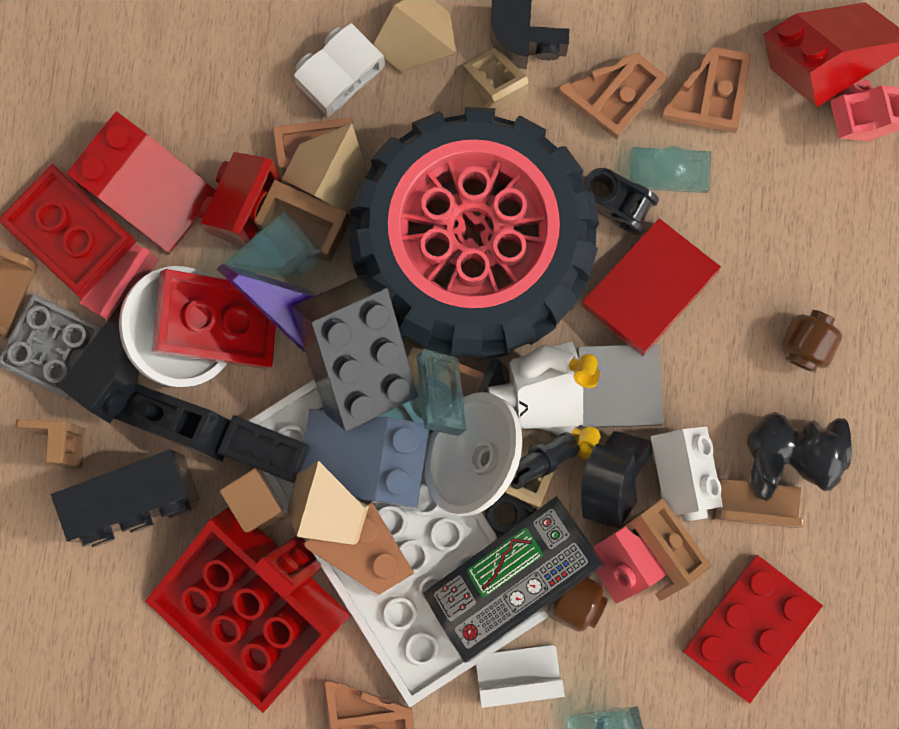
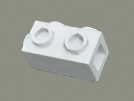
[651,427,723,522]

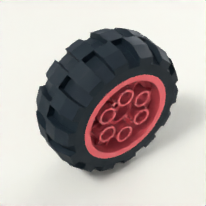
[348,107,599,360]

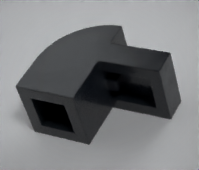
[490,0,570,69]
[581,431,652,529]

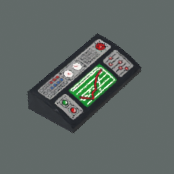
[423,496,606,663]

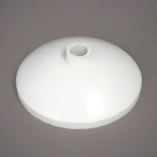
[119,266,227,388]
[425,392,522,516]

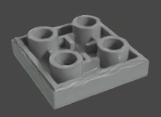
[0,293,102,400]
[577,344,663,428]

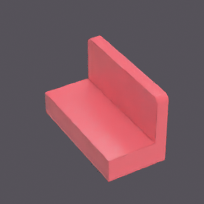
[80,244,159,321]

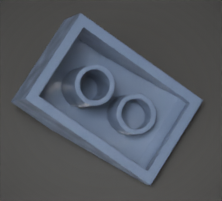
[301,409,430,509]

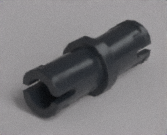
[510,432,580,489]

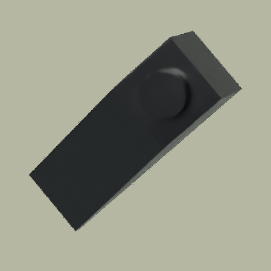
[58,300,139,424]
[114,384,231,462]

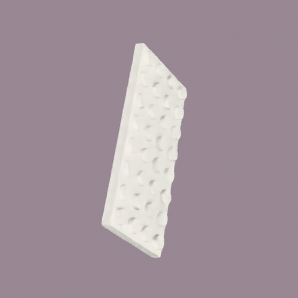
[249,380,548,707]

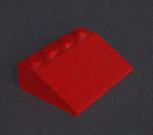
[145,507,352,713]

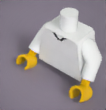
[488,342,601,459]

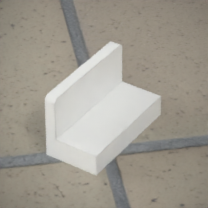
[476,645,565,708]

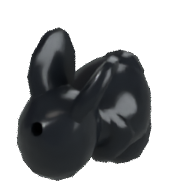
[747,412,852,501]

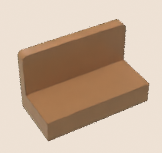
[16,419,85,468]
[714,478,805,528]

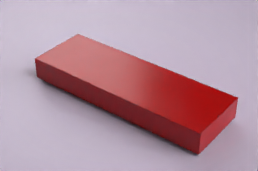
[253,536,322,598]

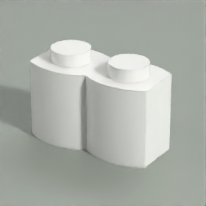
[294,23,385,117]

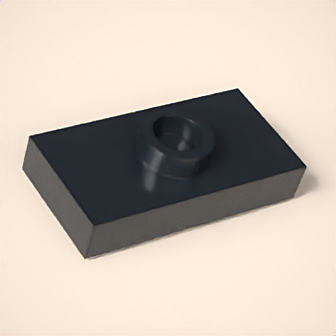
[217,415,310,484]

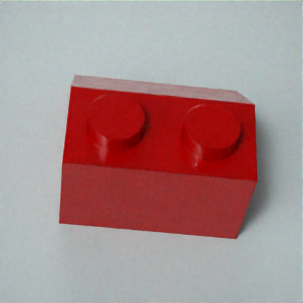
[199,152,282,250]

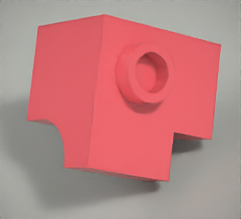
[830,79,899,141]
[594,527,667,604]

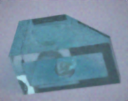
[224,211,321,276]

